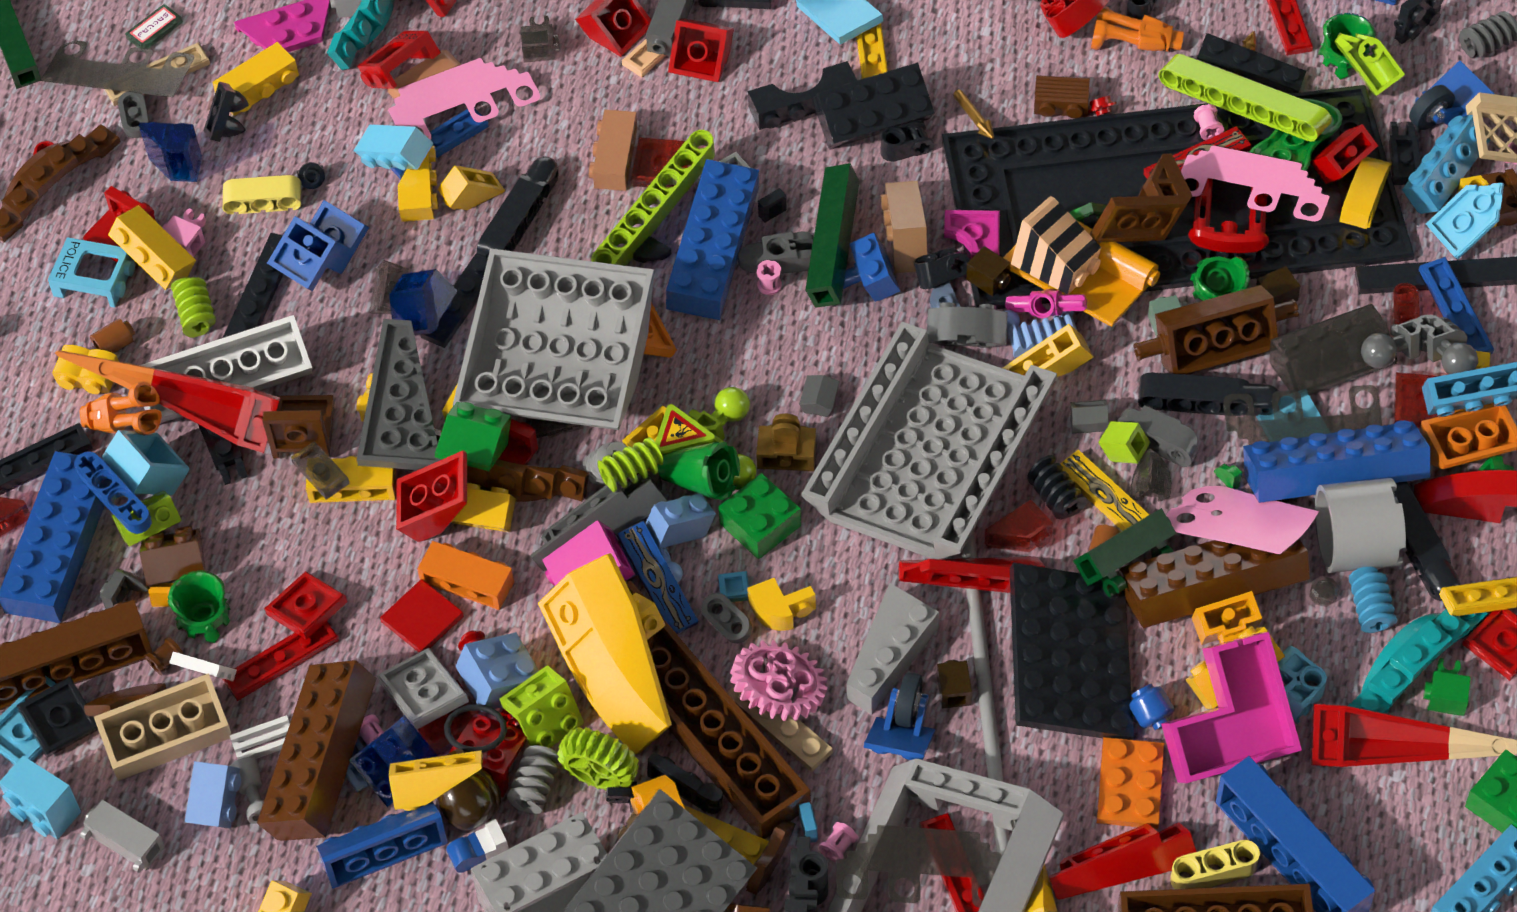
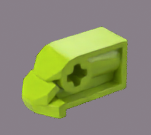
[1335,33,1405,96]

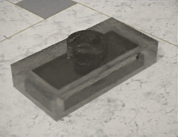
[291,441,350,500]

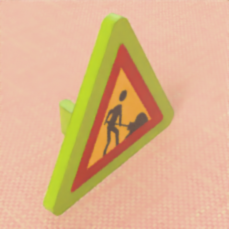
[655,404,715,454]

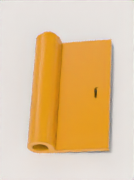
[1003,220,1160,327]

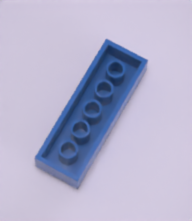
[666,159,759,320]
[1243,421,1430,503]
[0,451,112,623]
[1216,756,1375,912]

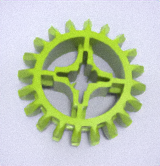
[557,728,639,791]

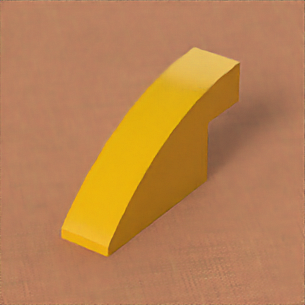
[1339,156,1392,229]

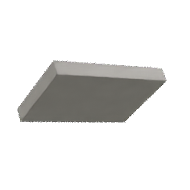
[377,648,469,730]

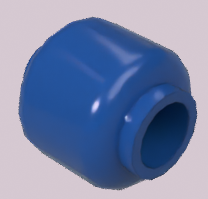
[1129,683,1174,731]

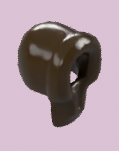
[437,749,501,830]

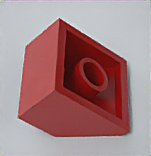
[575,0,652,57]
[668,18,734,82]

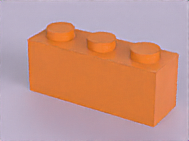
[417,541,514,610]

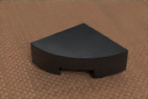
[633,236,672,263]

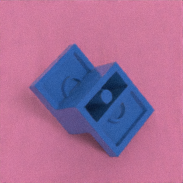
[267,200,369,291]

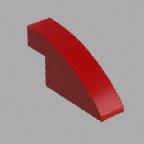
[1414,470,1517,523]

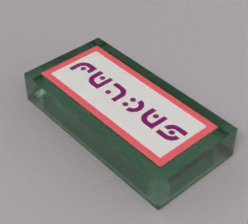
[125,4,183,52]

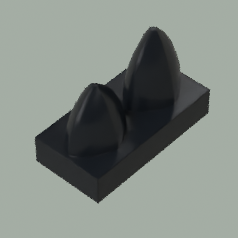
[203,82,249,142]

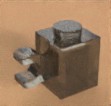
[521,16,560,63]

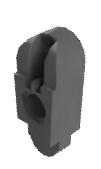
[738,231,814,275]
[1118,405,1198,467]

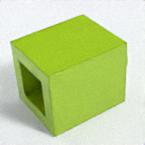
[1098,421,1150,464]

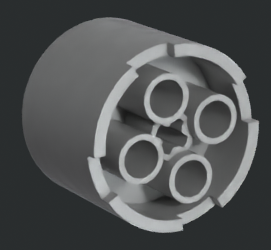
[1315,478,1406,573]

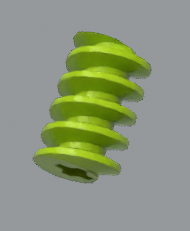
[171,277,216,338]
[597,437,663,493]

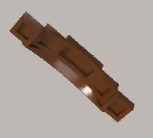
[0,124,121,242]
[434,428,589,502]

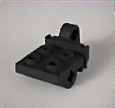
[785,837,828,912]

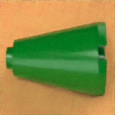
[657,442,740,500]

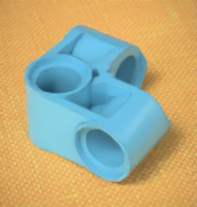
[1277,646,1327,724]

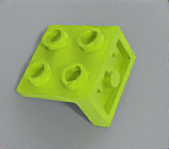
[499,665,584,748]

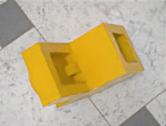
[747,578,816,631]

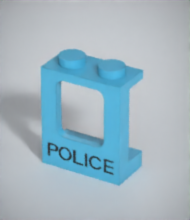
[48,237,135,308]

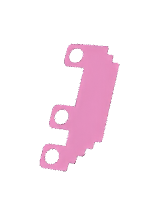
[388,58,540,140]
[1181,146,1329,222]

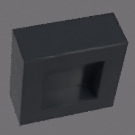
[758,188,787,223]

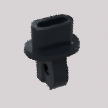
[606,780,637,813]

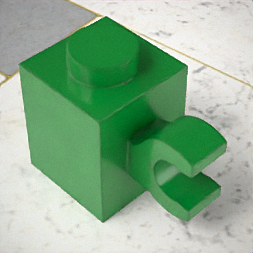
[1423,658,1471,716]

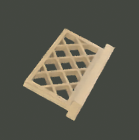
[1466,92,1517,163]

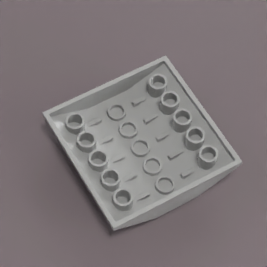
[453,248,654,430]

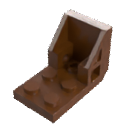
[1090,154,1192,242]

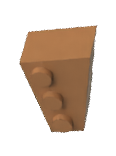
[880,180,927,273]

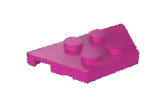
[234,0,331,52]

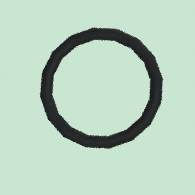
[444,704,507,753]

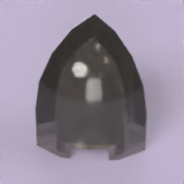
[1130,449,1172,502]

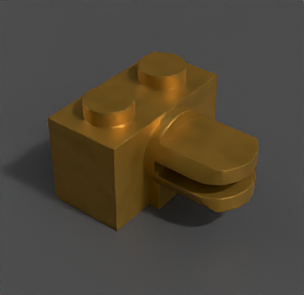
[756,413,816,471]

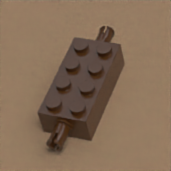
[1133,285,1299,374]

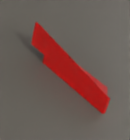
[899,556,1045,593]
[1049,822,1197,900]

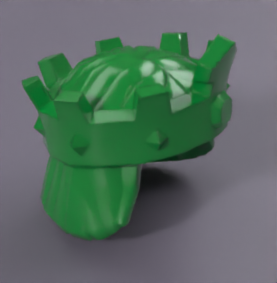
[1318,13,1376,80]
[1190,256,1250,301]
[168,570,231,643]

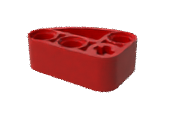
[1040,0,1110,38]

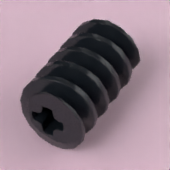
[1027,455,1087,520]

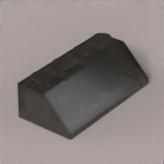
[1269,303,1397,399]

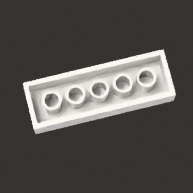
[139,315,312,424]

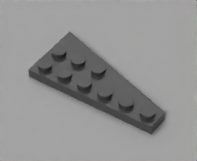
[357,319,441,470]

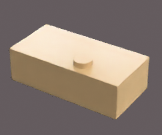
[94,673,232,781]

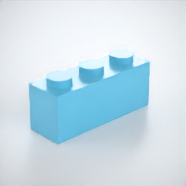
[354,125,433,170]

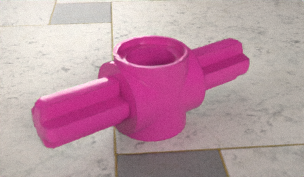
[1005,289,1087,318]

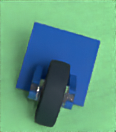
[1409,60,1494,130]
[863,672,935,760]

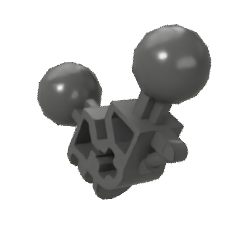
[1361,315,1478,375]

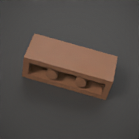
[589,109,638,191]

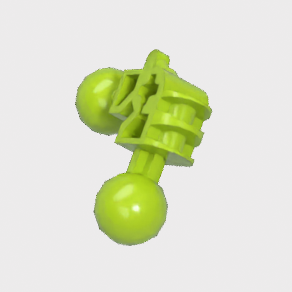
[689,387,757,490]

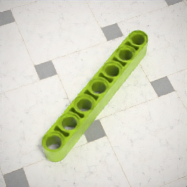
[1158,54,1332,142]
[591,130,715,266]

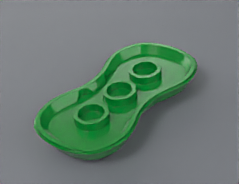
[1249,99,1342,171]

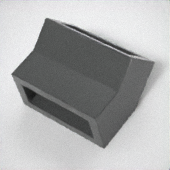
[799,375,840,417]
[1070,400,1109,434]

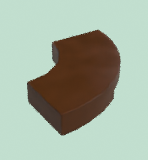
[84,683,166,716]
[746,820,796,895]

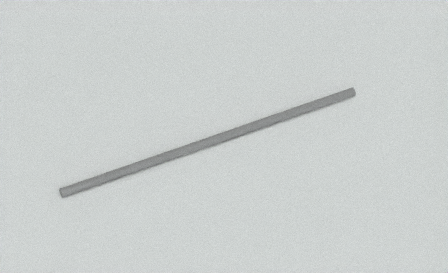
[962,530,1010,864]

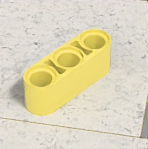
[222,175,301,215]
[1170,840,1260,889]

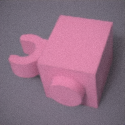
[162,208,206,257]

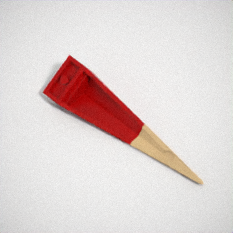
[1311,704,1517,767]

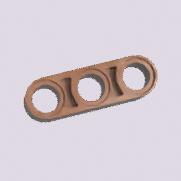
[388,50,462,99]

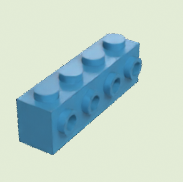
[1402,115,1490,214]
[1422,362,1517,417]
[1431,824,1517,912]

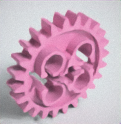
[730,640,828,721]

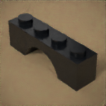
[748,61,857,130]

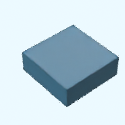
[718,571,749,602]
[799,802,818,843]

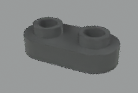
[118,91,150,138]
[701,593,752,644]

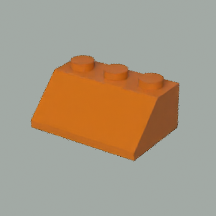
[1420,403,1517,469]

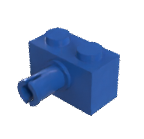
[843,233,900,302]

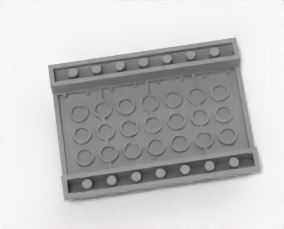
[801,322,1057,559]

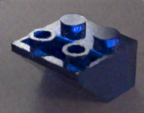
[139,122,202,182]
[389,269,458,335]
[349,715,438,807]

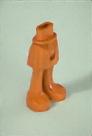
[1091,6,1184,52]
[80,382,162,436]

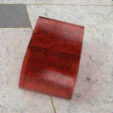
[1390,283,1420,337]

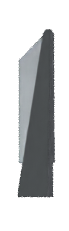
[530,472,667,571]

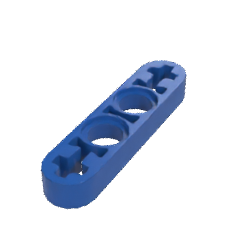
[74,452,152,534]

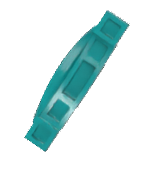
[327,0,395,70]
[1348,609,1488,714]

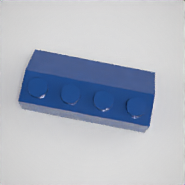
[316,801,448,889]

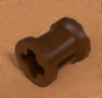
[145,637,184,676]

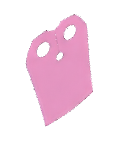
[1166,486,1319,554]

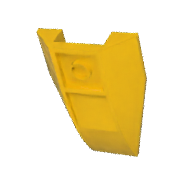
[538,553,672,755]

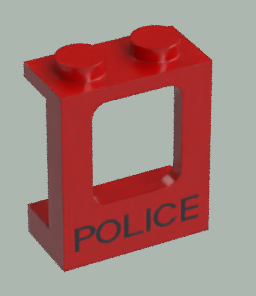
[357,31,441,89]

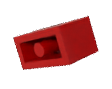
[1310,124,1378,184]

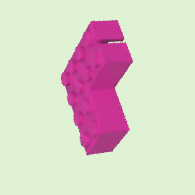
[1161,632,1302,783]

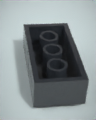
[812,62,935,150]

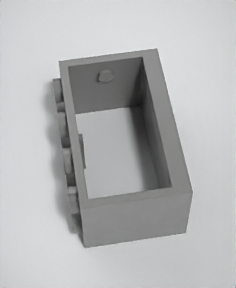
[471,812,607,912]

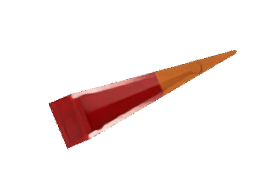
[55,350,281,453]

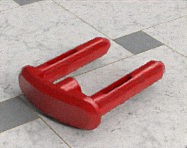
[1188,178,1269,253]

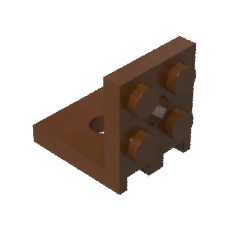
[262,395,335,459]

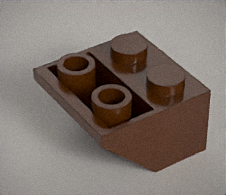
[139,526,206,585]

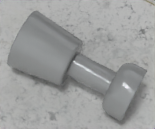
[230,757,264,824]

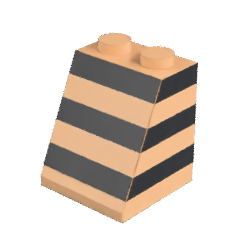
[1011,196,1101,295]

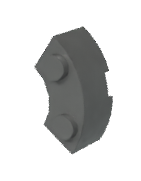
[927,302,1008,348]

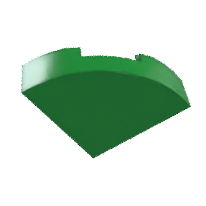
[1070,202,1107,222]
[1214,464,1242,489]

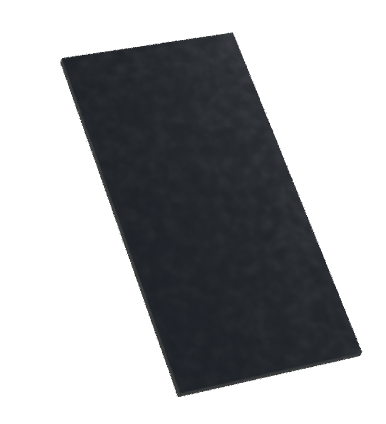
[942,85,1414,309]

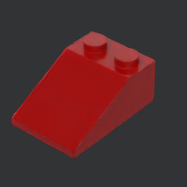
[396,450,467,542]

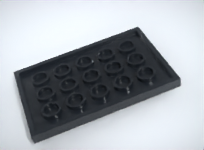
[1010,563,1134,740]

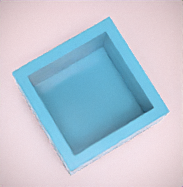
[102,430,190,495]
[0,756,81,840]

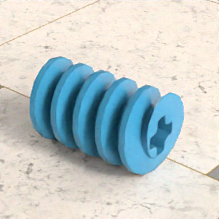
[1349,567,1398,633]

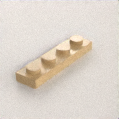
[727,686,833,772]

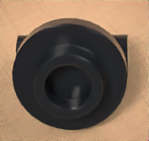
[296,162,325,189]

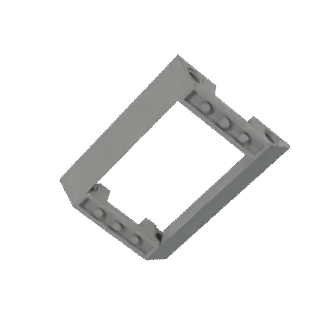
[827,759,1064,912]

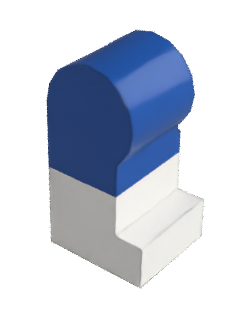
[446,819,508,873]

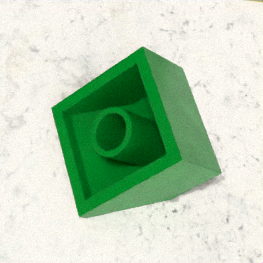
[435,401,511,471]

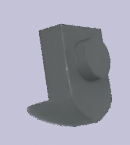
[100,569,149,609]

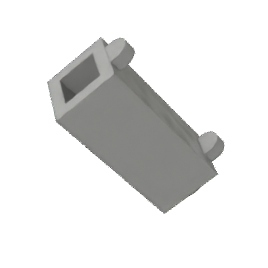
[80,800,165,873]

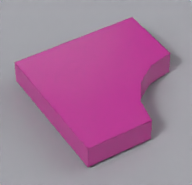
[944,210,1000,259]

